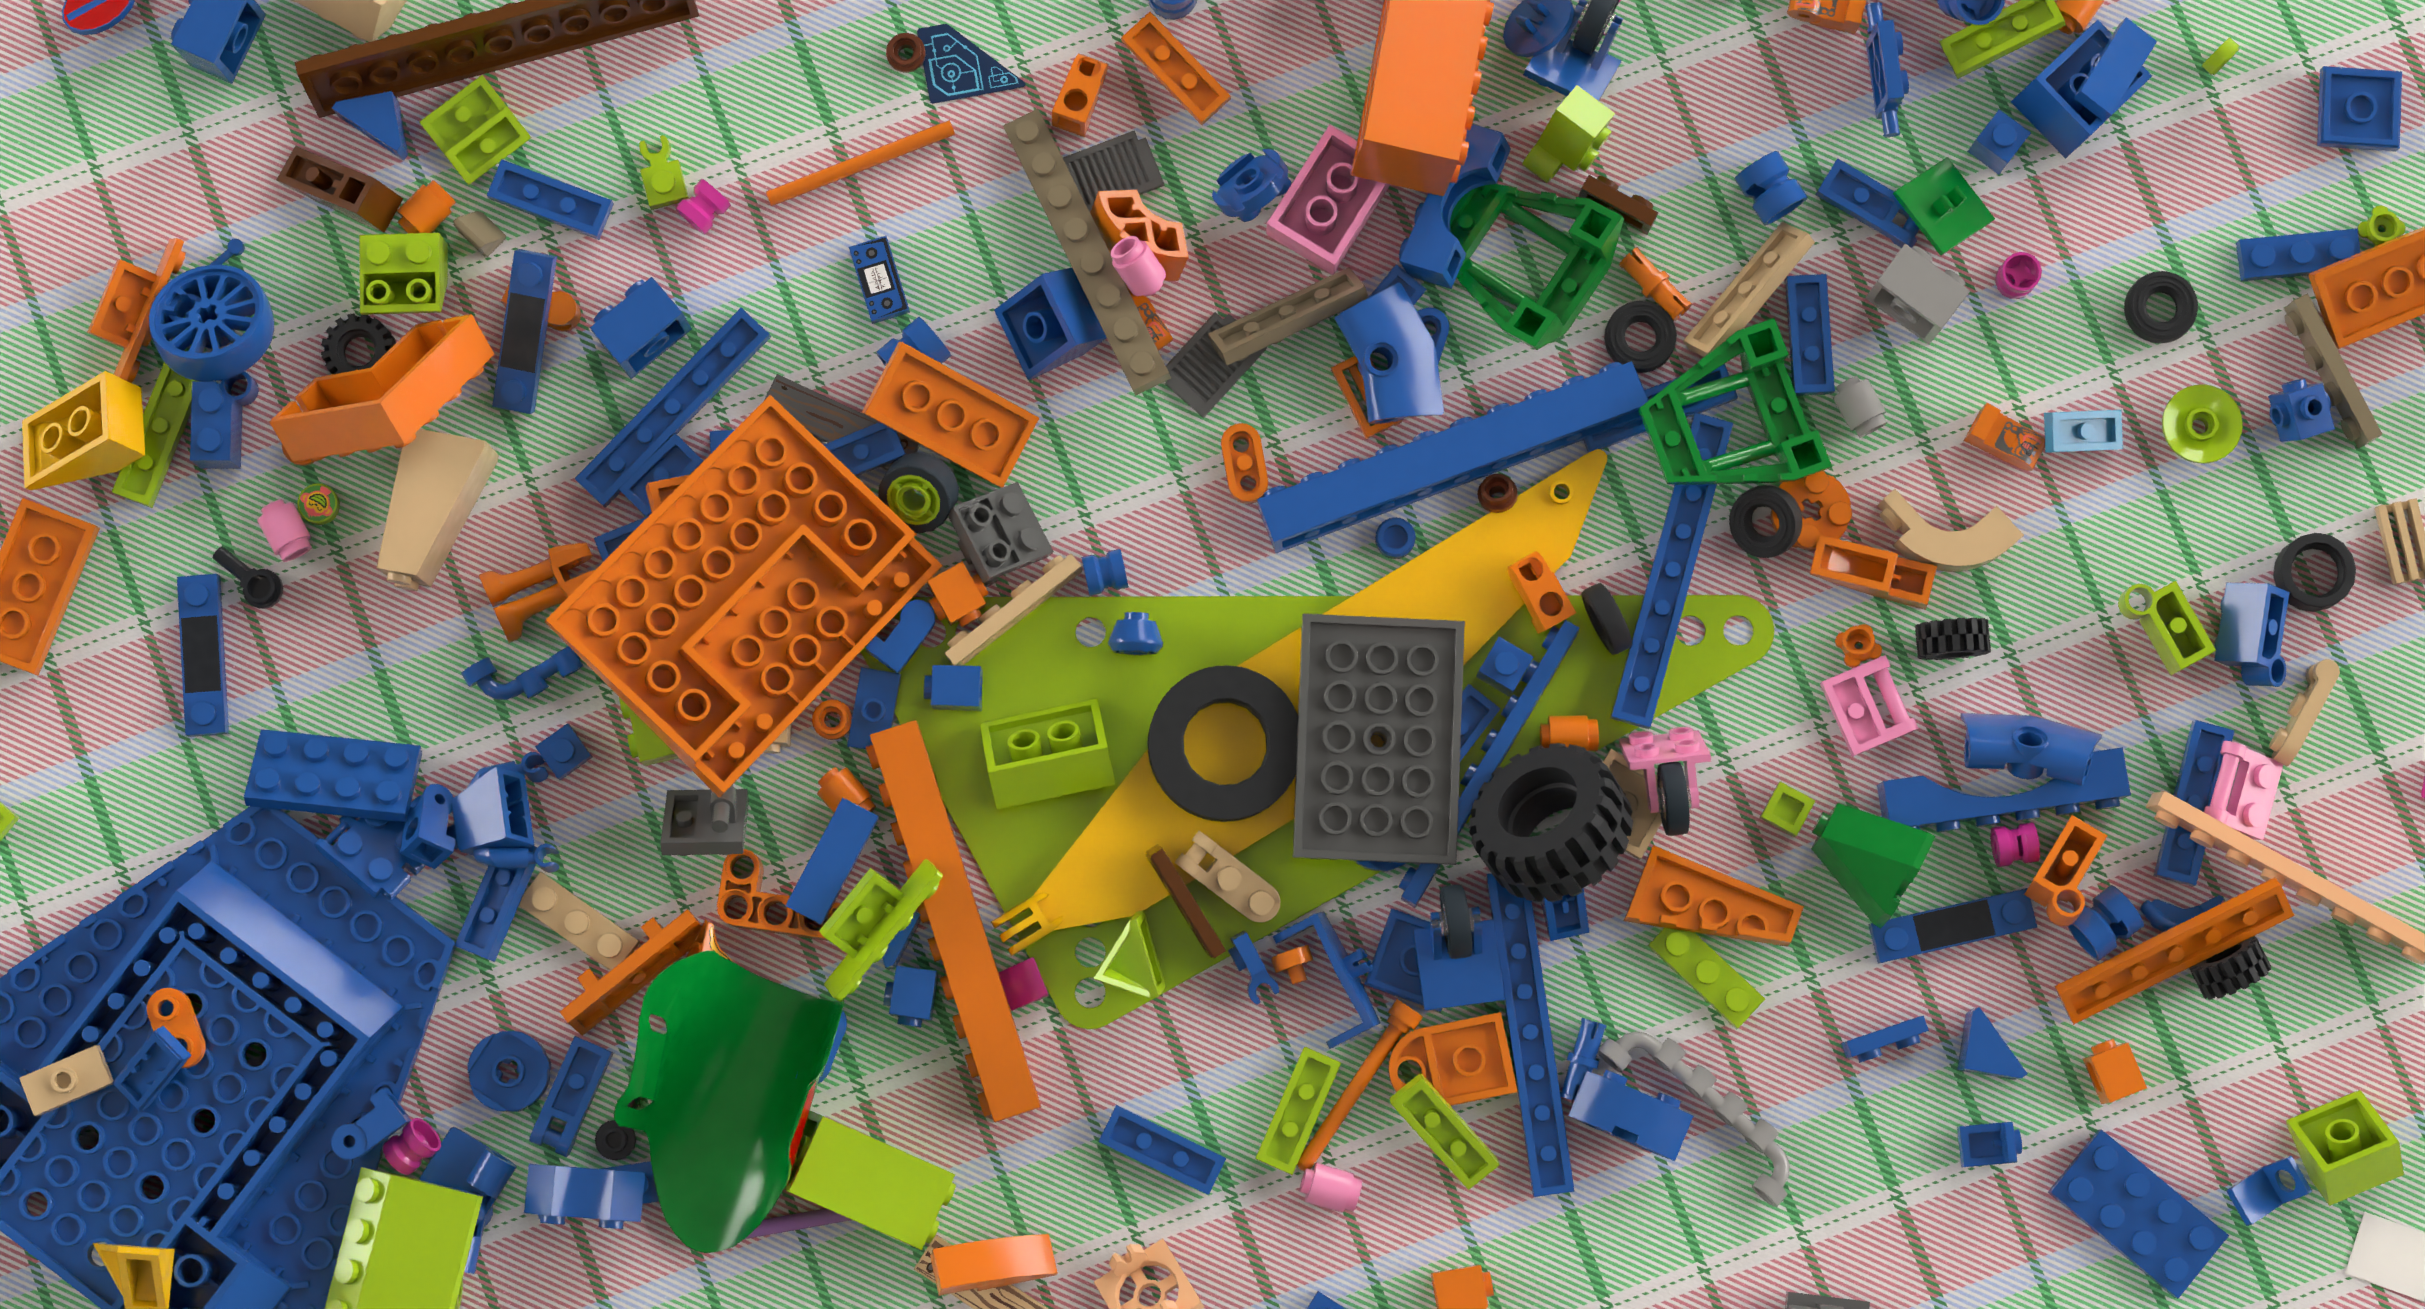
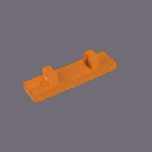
[559,909,702,1036]

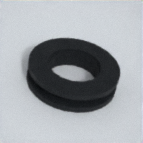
[1148,665,1298,822]

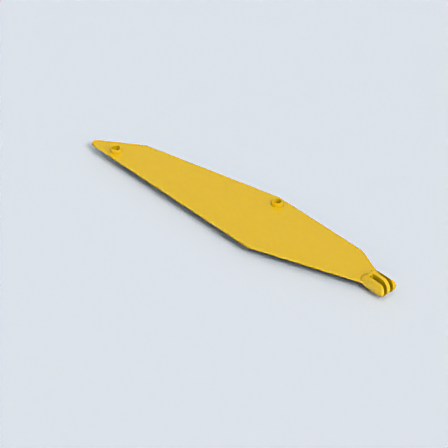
[991,449,1607,956]

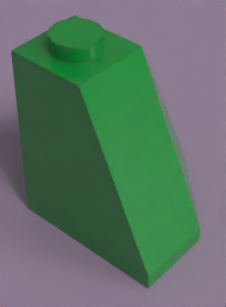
[1811,803,1936,928]

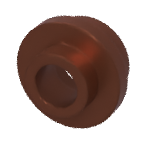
[886,33,926,73]
[1477,474,1518,513]

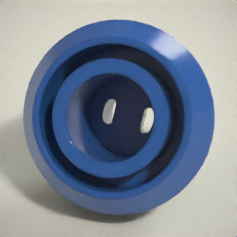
[1108,612,1163,655]

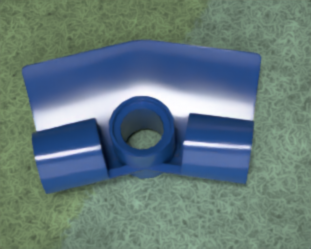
[1334,283,1444,424]
[1960,713,2102,786]
[418,1127,517,1274]

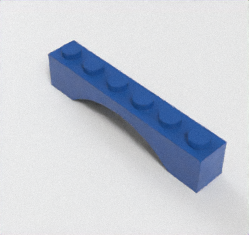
[1877,747,2131,832]

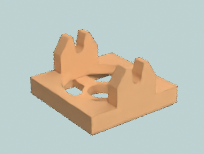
[1094,1238,1204,1309]

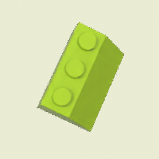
[980,698,1115,809]

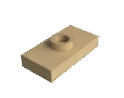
[19,1045,114,1116]

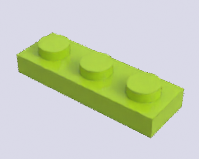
[1939,0,2066,79]
[1647,928,1765,1029]
[1255,1046,1341,1175]
[1389,1073,1500,1190]

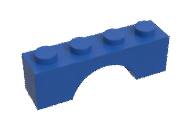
[1399,124,1511,289]

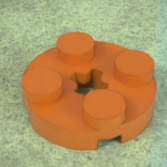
[1770,471,1852,551]

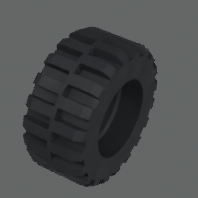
[1469,743,1633,902]

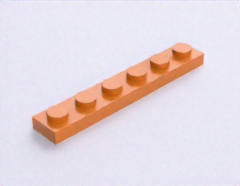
[2054,877,2294,1025]

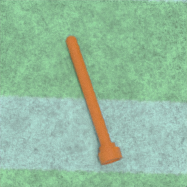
[1297,999,1423,1171]

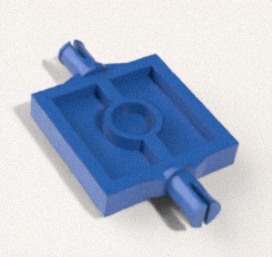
[1865,2,1909,138]

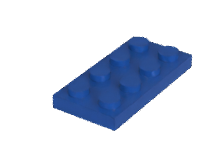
[244,729,422,822]
[2048,1129,2229,1299]

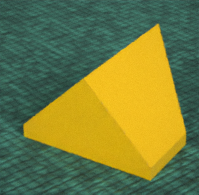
[93,1243,175,1309]

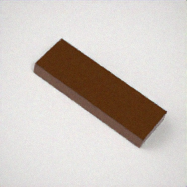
[1145,844,1226,958]

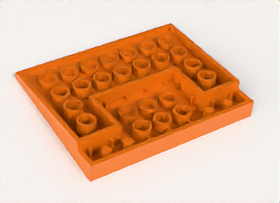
[545,395,943,798]

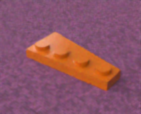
[1624,845,1804,947]

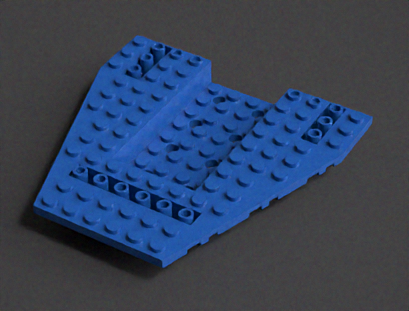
[0,806,456,1309]

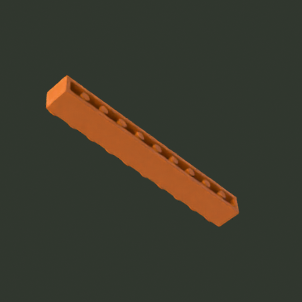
[866,720,1042,1122]

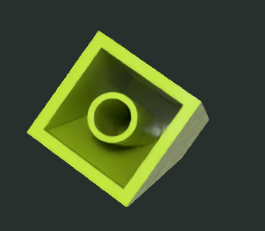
[784,1111,956,1250]

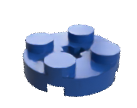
[1212,149,1291,222]
[468,1031,551,1112]

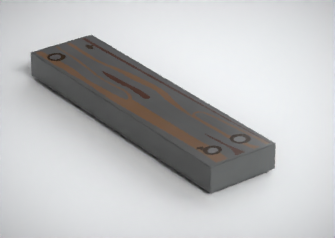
[764,374,920,471]

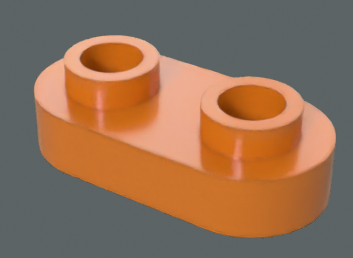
[1221,423,1268,504]
[147,988,206,1068]

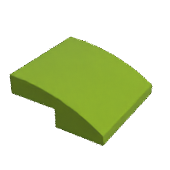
[419,75,531,185]

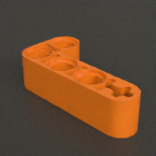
[717,849,840,941]

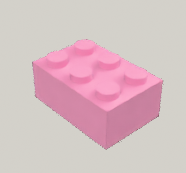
[1266,124,1391,275]

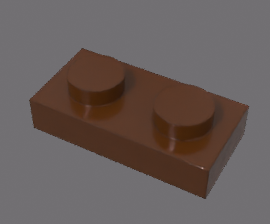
[1578,175,1659,235]

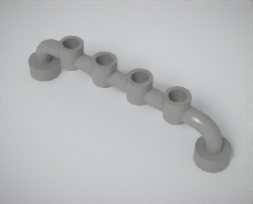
[1598,1031,1790,1208]

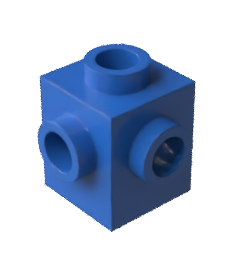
[2268,378,2335,442]

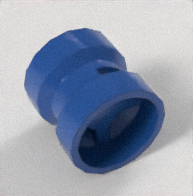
[1081,549,1129,596]

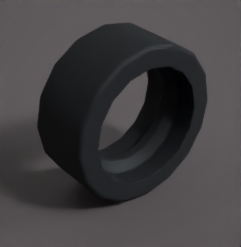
[2273,533,2356,612]

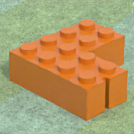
[269,314,494,462]

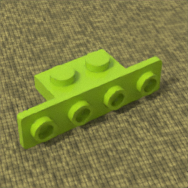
[819,859,943,1002]

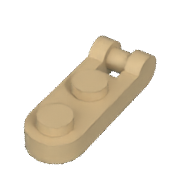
[2269,659,2340,767]
[1175,831,1280,922]

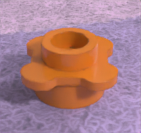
[1835,624,1882,668]

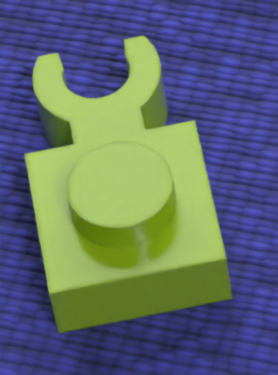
[639,135,689,210]

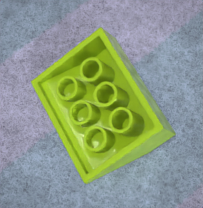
[324,1167,483,1309]

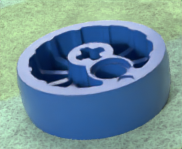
[149,265,274,382]

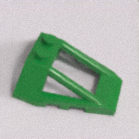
[1450,184,1624,350]
[1638,318,1832,485]

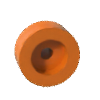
[1270,945,1314,985]

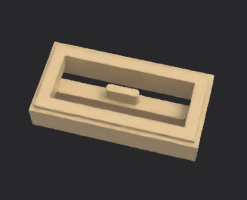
[2374,498,2425,585]

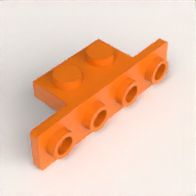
[87,238,186,383]

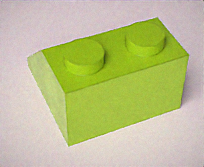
[2286,1090,2404,1206]

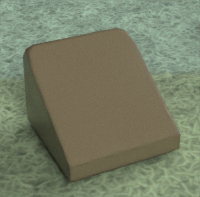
[453,211,506,257]

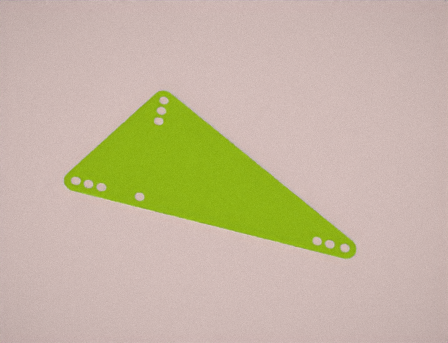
[861,595,1774,1029]

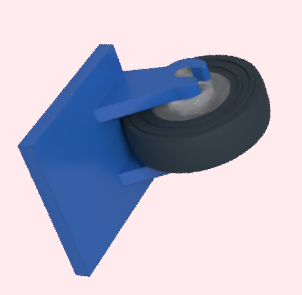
[1523,0,1624,101]
[1413,885,1505,1011]

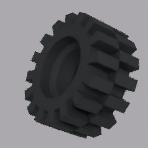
[321,313,397,374]
[1915,618,1991,660]
[2189,936,2271,1000]

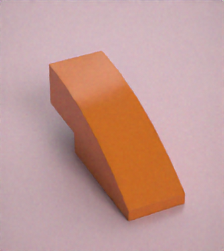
[1810,535,1937,610]
[930,1234,1058,1296]

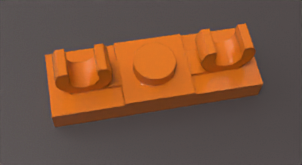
[1121,12,1231,125]

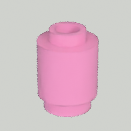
[1111,236,1166,296]
[257,499,312,562]
[1299,1163,1362,1213]

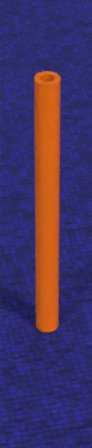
[766,120,955,206]

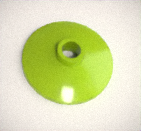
[2162,384,2243,464]

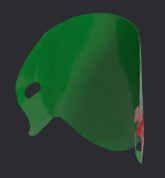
[614,950,844,1253]

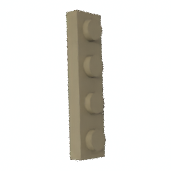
[1208,267,1369,365]
[2284,293,2383,448]

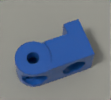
[865,600,935,674]
[400,784,456,869]
[331,1087,411,1159]

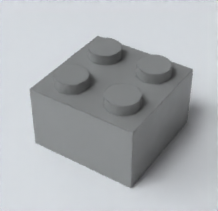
[1865,244,1970,345]

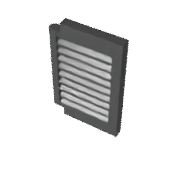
[1063,131,1165,212]
[1165,312,1267,418]

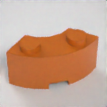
[1090,190,1189,281]

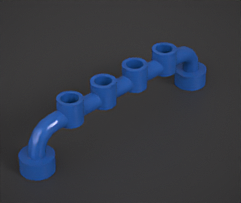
[461,646,583,700]

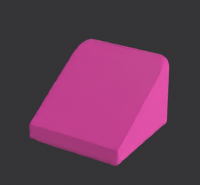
[998,957,1049,1011]

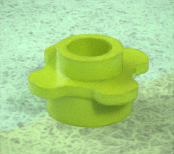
[2357,205,2406,247]

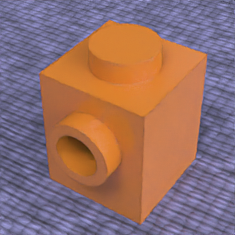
[927,561,989,628]

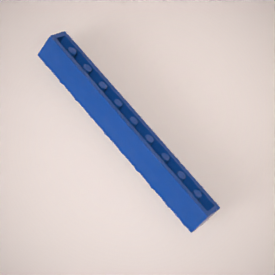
[1257,361,1649,553]

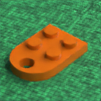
[1388,1012,1518,1106]

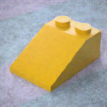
[22,371,145,491]

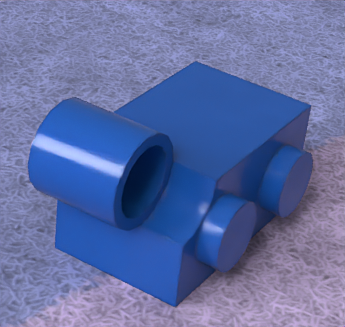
[190,371,259,469]
[2214,582,2290,687]

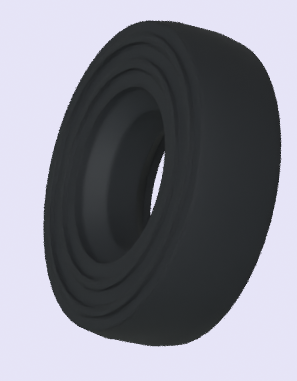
[2124,271,2198,343]
[1604,301,1677,373]
[1729,485,1802,558]
[1581,583,1632,655]

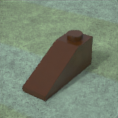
[277,146,403,233]

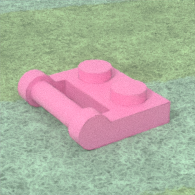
[1820,655,1919,757]
[2204,741,2283,840]

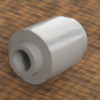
[1833,376,1888,438]

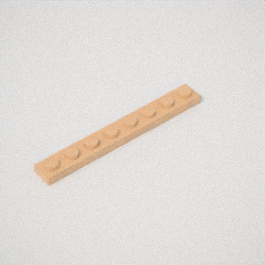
[2146,791,2425,965]

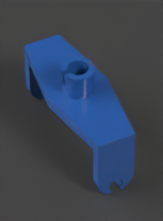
[1273,911,1380,1049]

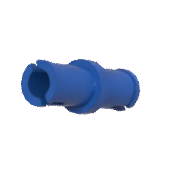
[1560,1018,1607,1100]

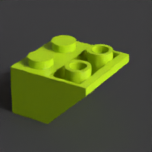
[359,233,448,315]

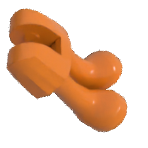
[479,543,595,643]

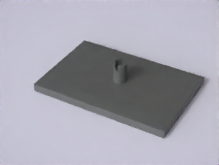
[1293,614,1465,865]

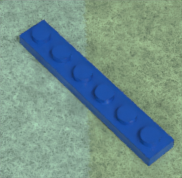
[574,308,771,508]

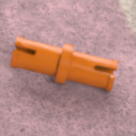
[1619,247,1692,322]

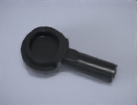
[212,546,283,609]
[595,1097,642,1161]

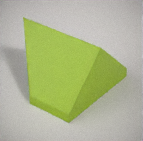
[1093,910,1166,998]

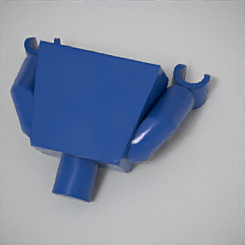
[446,752,560,873]

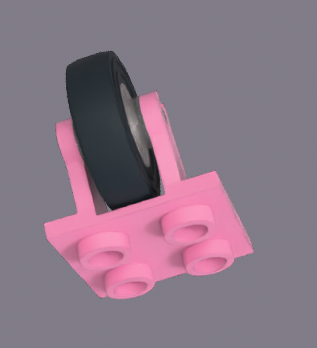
[1619,727,1711,836]

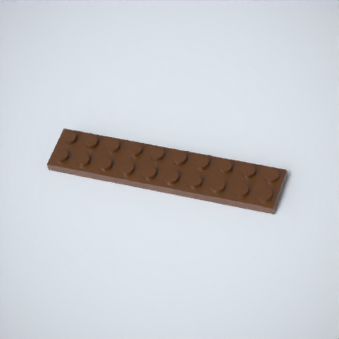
[295,0,700,118]

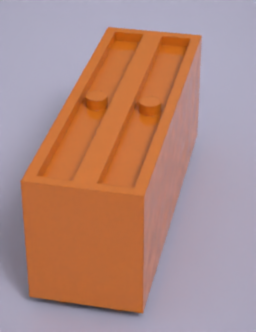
[1351,0,1494,196]

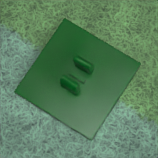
[1893,157,1995,256]

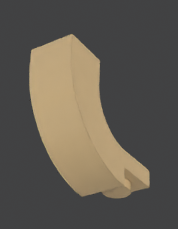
[1877,489,2024,572]

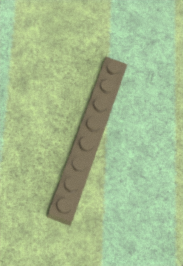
[1003,109,1171,396]

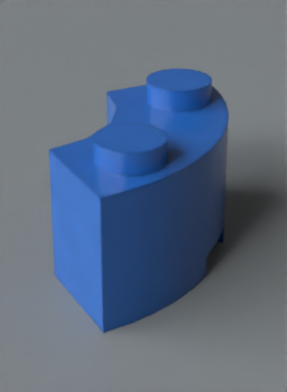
[1568,1070,1693,1161]
[524,1164,645,1229]

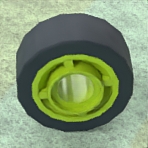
[878,452,959,534]

